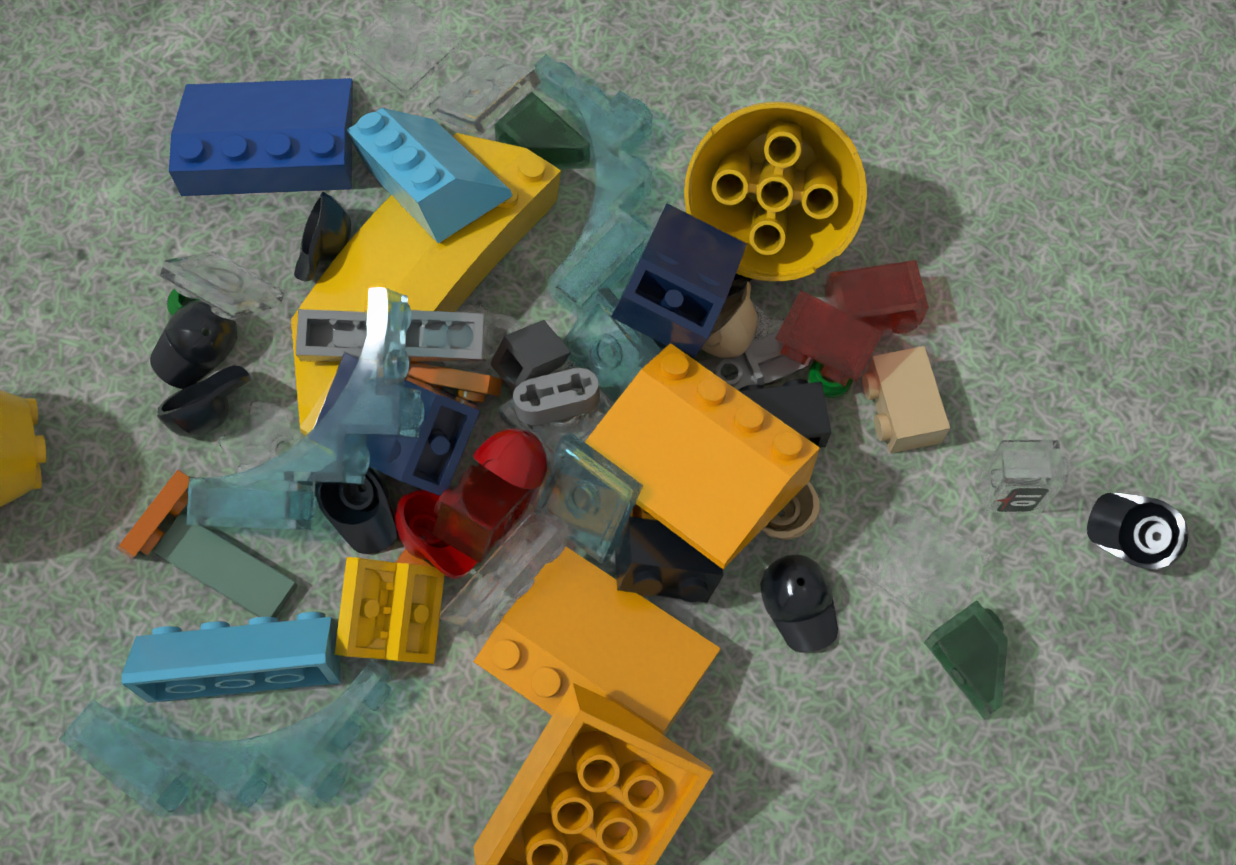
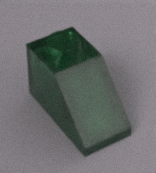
[493,90,590,169]
[924,600,1008,720]

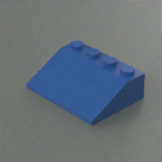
[169,78,353,196]

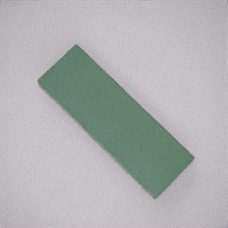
[152,513,298,618]

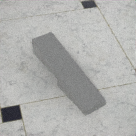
[296,309,484,361]

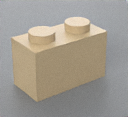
[862,346,950,454]

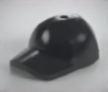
[294,192,351,282]
[150,299,238,389]
[157,365,252,438]
[314,458,399,554]
[1087,493,1189,570]
[760,554,838,653]

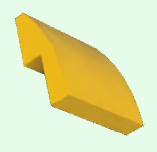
[334,557,444,664]

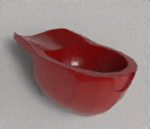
[473,428,550,489]
[395,490,480,579]

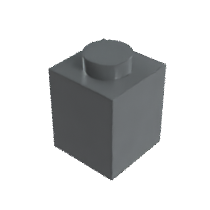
[490,320,571,393]

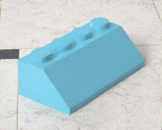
[346,108,513,243]
[122,612,341,703]

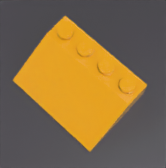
[575,343,820,569]
[473,544,721,736]
[473,682,713,865]

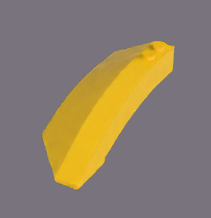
[291,133,561,457]

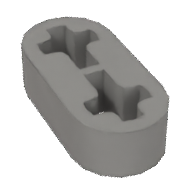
[513,368,600,426]

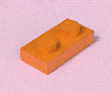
[402,361,503,403]
[117,470,193,559]

